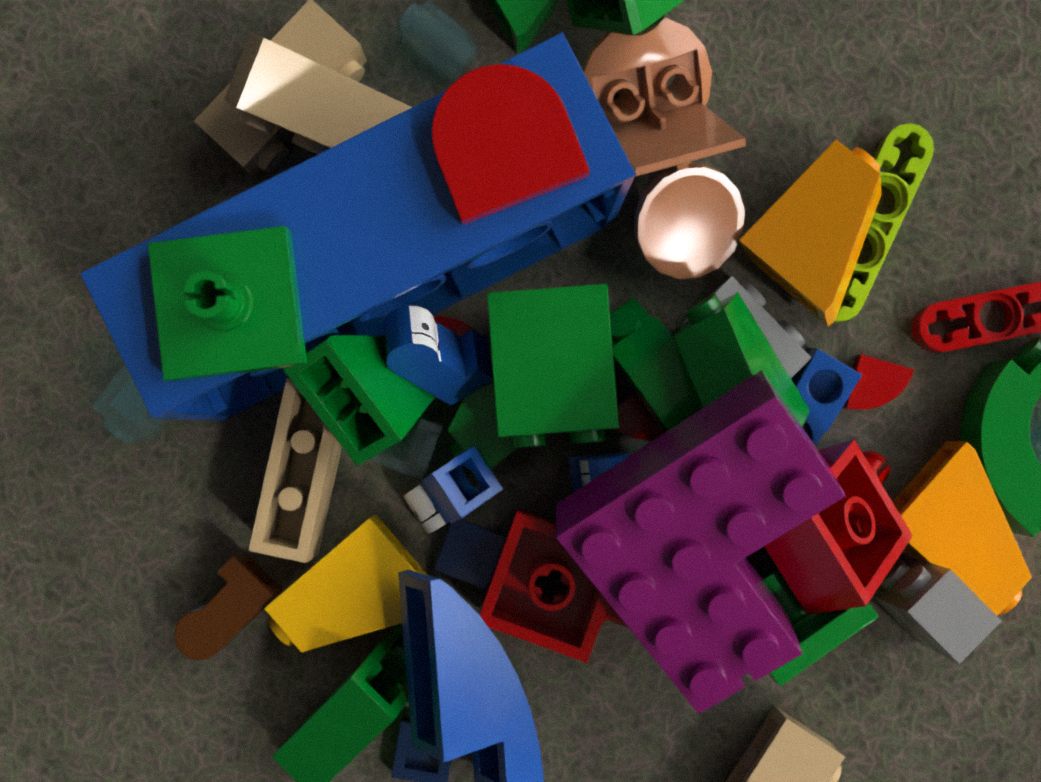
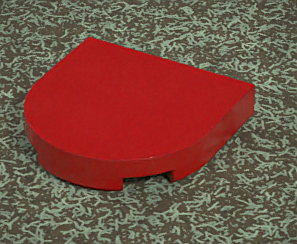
[432,64,590,225]

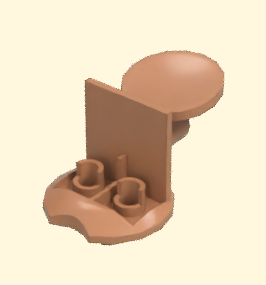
[582,16,746,279]

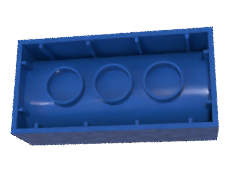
[81,32,636,421]

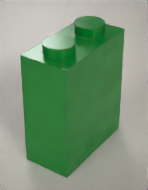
[487,284,619,448]

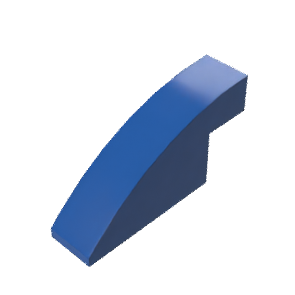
[398,570,544,782]

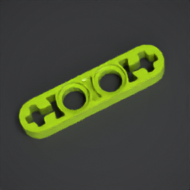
[832,123,934,324]

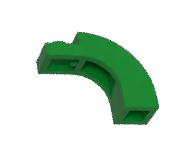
[610,297,703,434]
[960,337,1041,537]

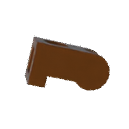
[174,551,283,661]

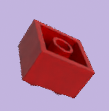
[764,439,913,615]
[478,507,628,663]

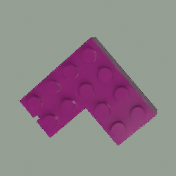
[556,370,846,714]

